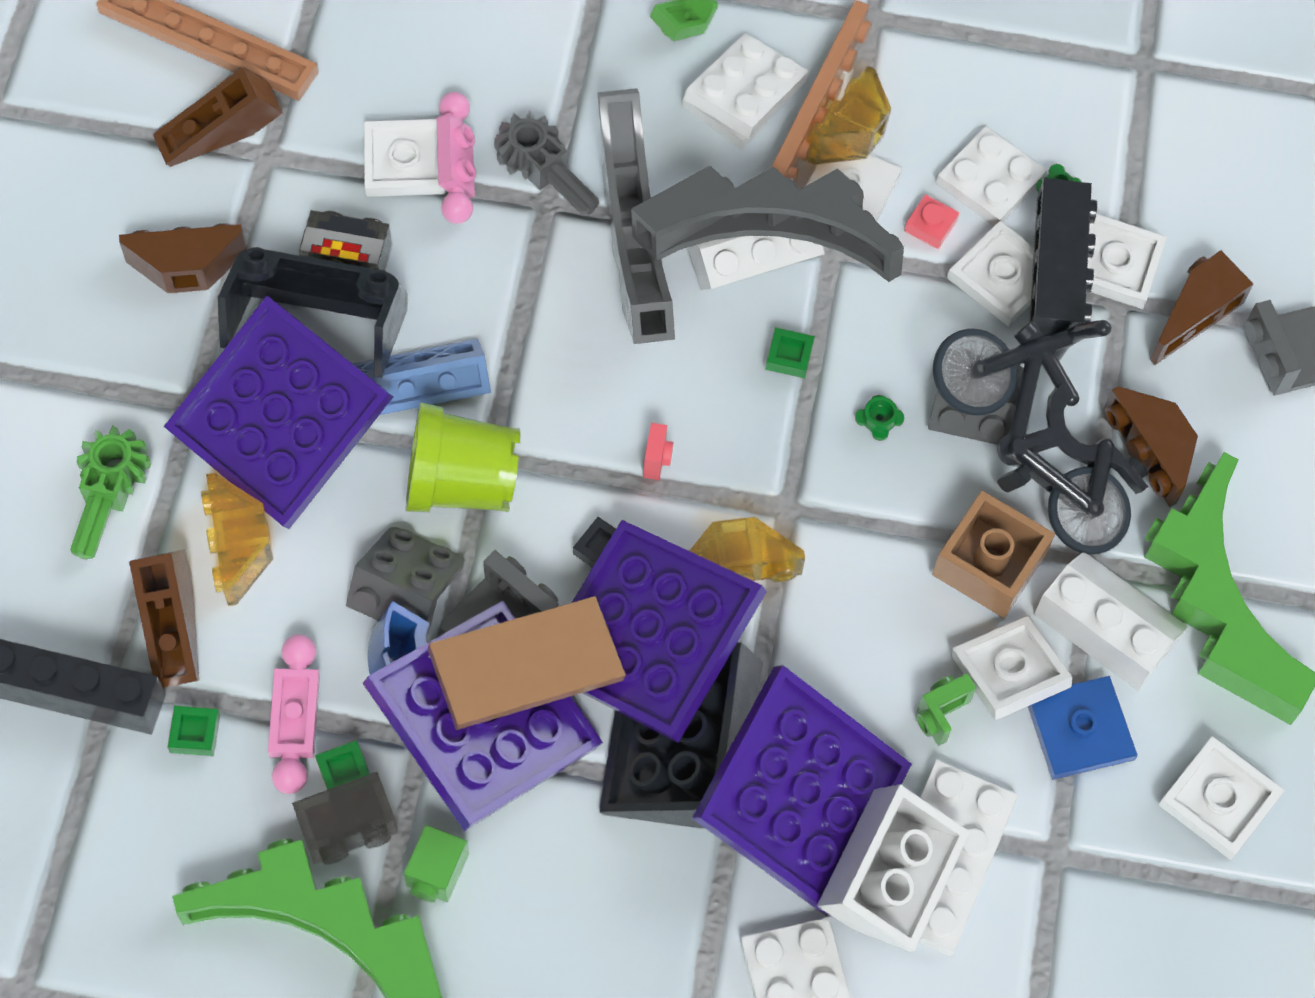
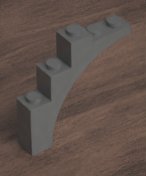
[597,88,675,344]
[631,166,904,282]

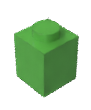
[404,825,469,903]

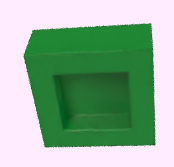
[765,327,815,379]
[167,705,220,757]
[315,740,373,800]

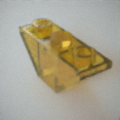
[807,66,892,165]
[201,473,273,606]
[689,517,805,582]

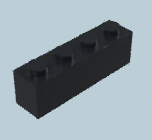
[1029,178,1097,335]
[0,639,166,735]

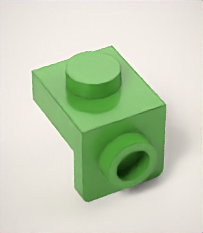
[649,0,718,42]
[916,673,976,746]

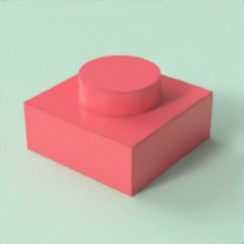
[904,194,960,249]
[643,423,674,480]

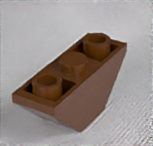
[119,223,247,293]
[1104,386,1198,507]

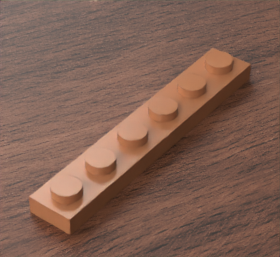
[96,0,319,101]
[770,0,872,182]

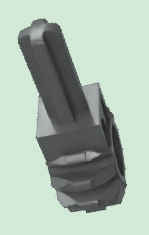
[494,111,599,215]

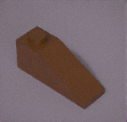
[153,67,283,167]
[1150,250,1254,365]
[129,549,199,688]

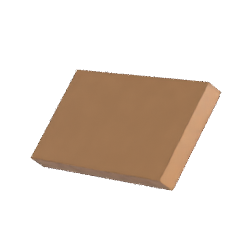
[428,596,626,730]

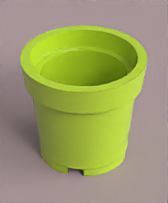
[405,402,521,512]

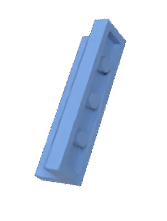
[353,339,491,415]

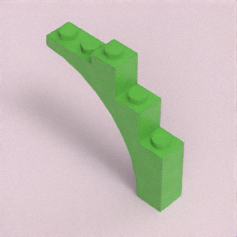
[1144,452,1315,725]
[172,839,442,998]

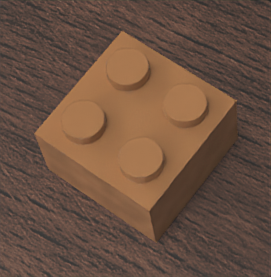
[932,490,1055,619]

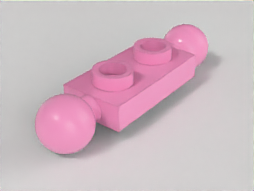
[437,92,476,224]
[268,634,320,794]

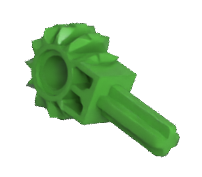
[70,425,151,560]

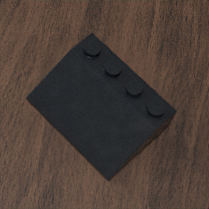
[599,642,763,829]

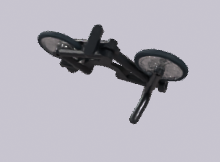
[933,320,1149,555]

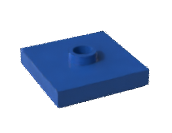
[1028,676,1138,780]

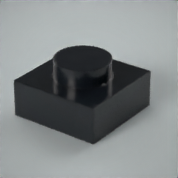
[573,517,616,568]

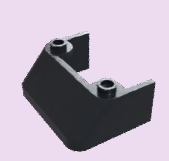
[217,247,408,378]

